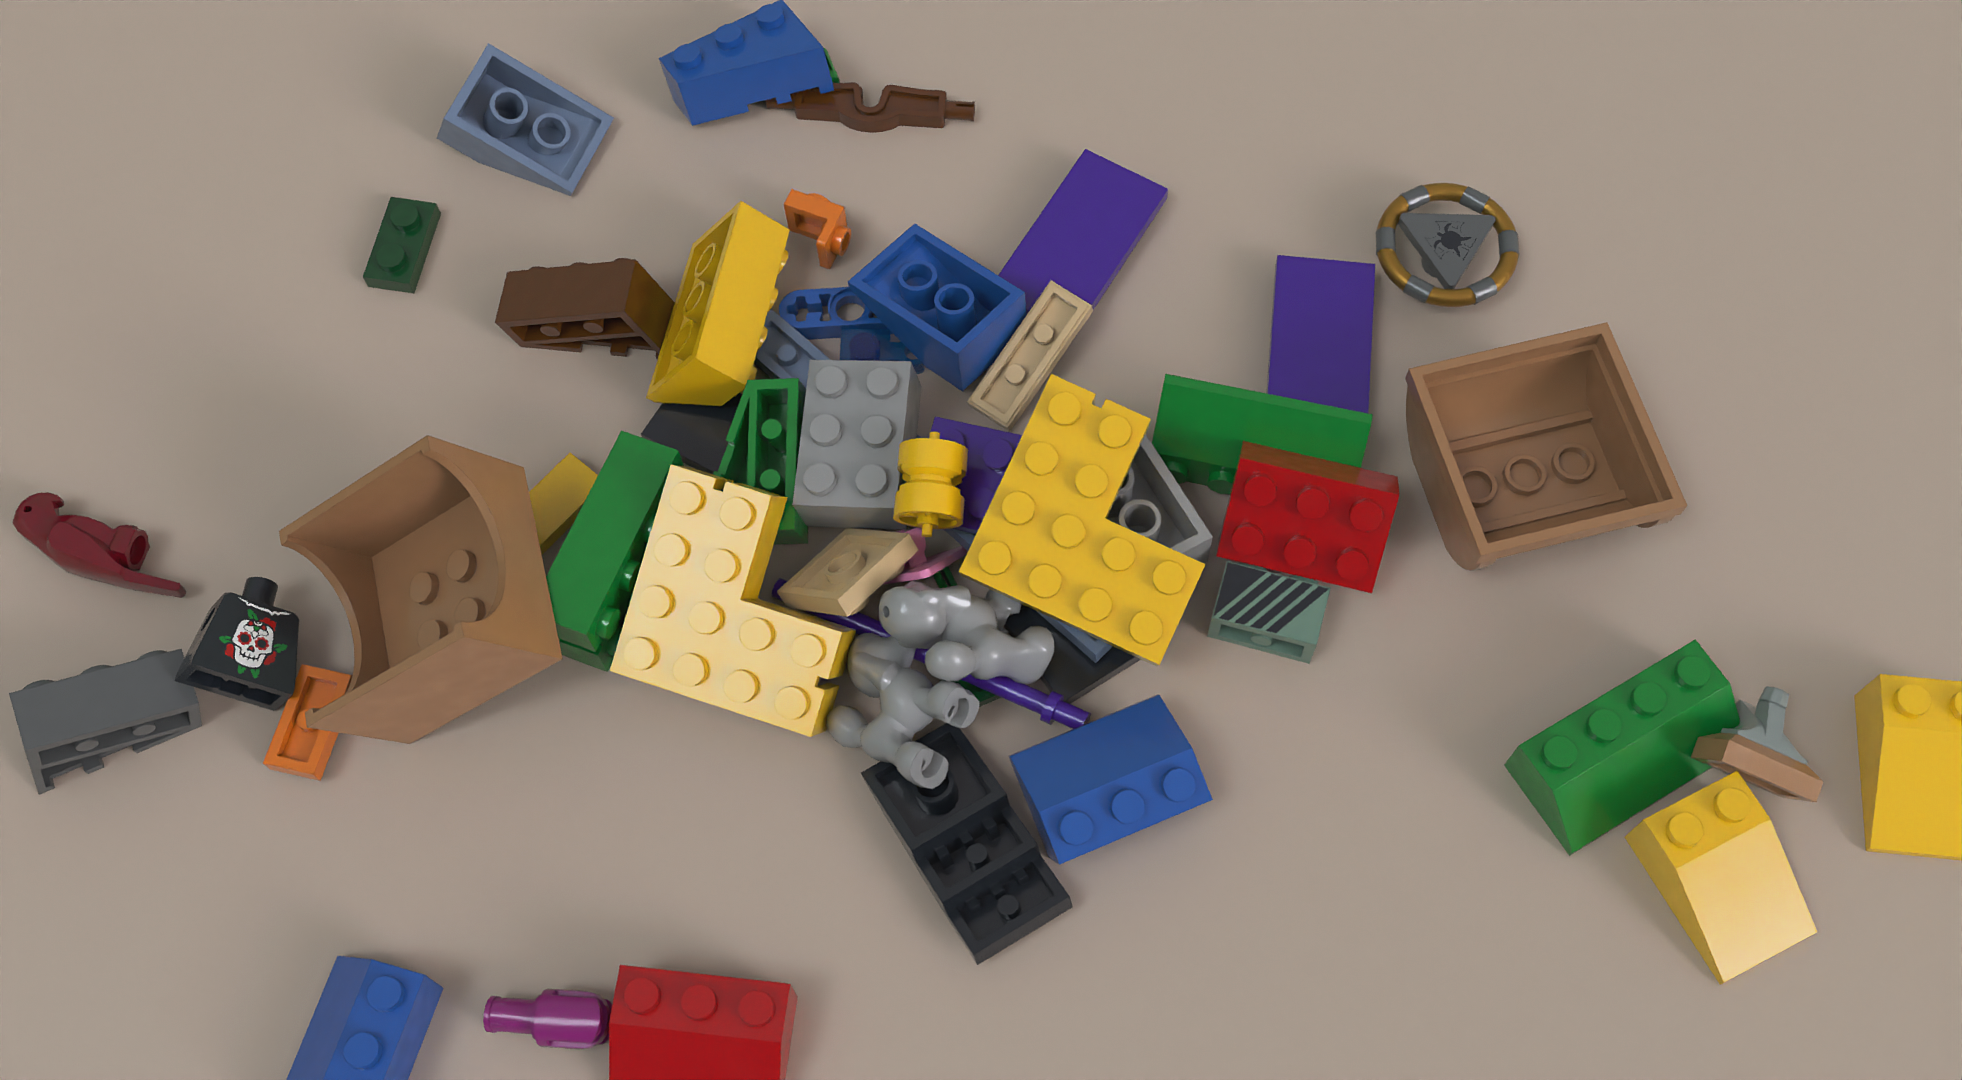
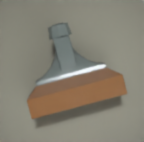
[1691,686,1823,802]

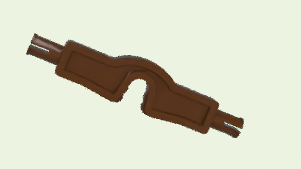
[766,82,975,133]

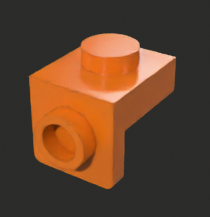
[784,189,851,269]

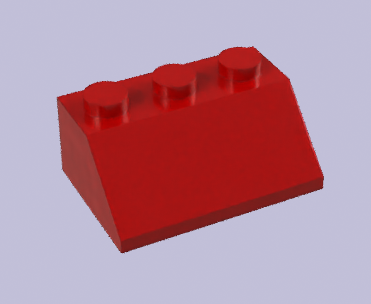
[609,965,798,1080]

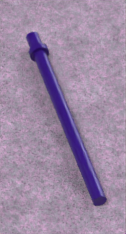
[772,578,1091,729]

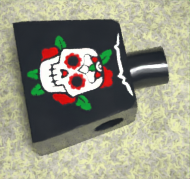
[175,577,299,711]

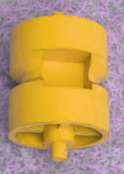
[893,432,968,537]

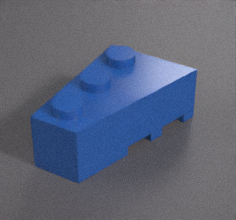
[659,0,834,126]

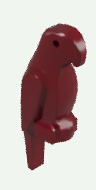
[12,492,186,598]

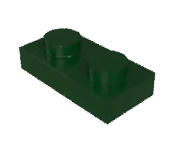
[363,197,441,294]

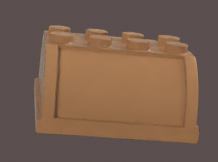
[1405,322,1687,571]

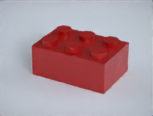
[1216,441,1400,593]

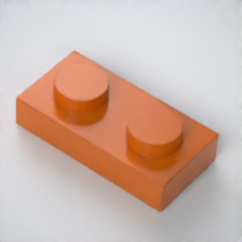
[263,664,352,781]

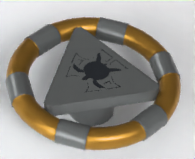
[1375,183,1519,307]

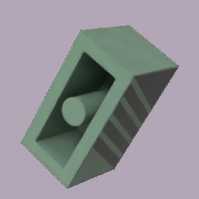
[1207,561,1331,664]

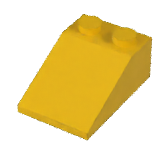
[1854,674,1962,861]
[1624,771,1817,985]

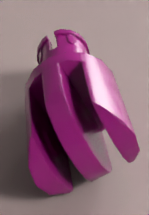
[483,988,612,1049]

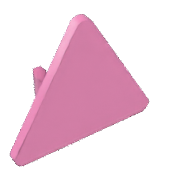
[882,527,968,585]

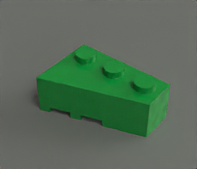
[713,378,808,545]

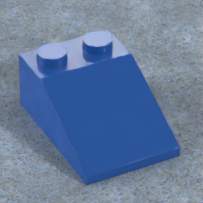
[848,223,1027,392]

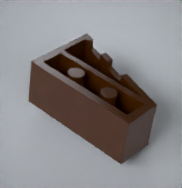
[495,258,675,359]

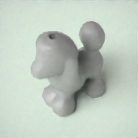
[879,580,1054,684]
[826,633,979,789]

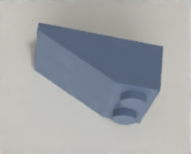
[437,43,614,196]

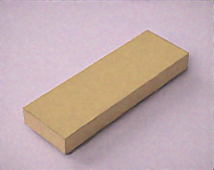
[967,280,1093,432]

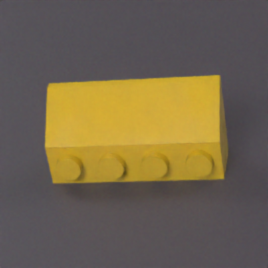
[646,201,790,406]

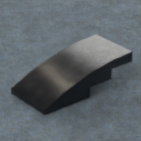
[861,723,1073,965]

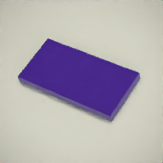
[998,149,1168,342]
[1266,255,1375,413]

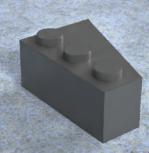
[9,649,202,795]

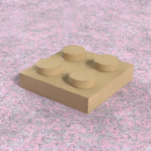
[777,528,919,617]

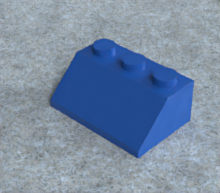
[1009,694,1213,865]
[286,956,444,1080]

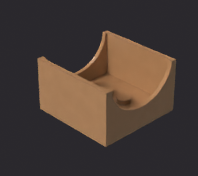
[279,435,563,744]

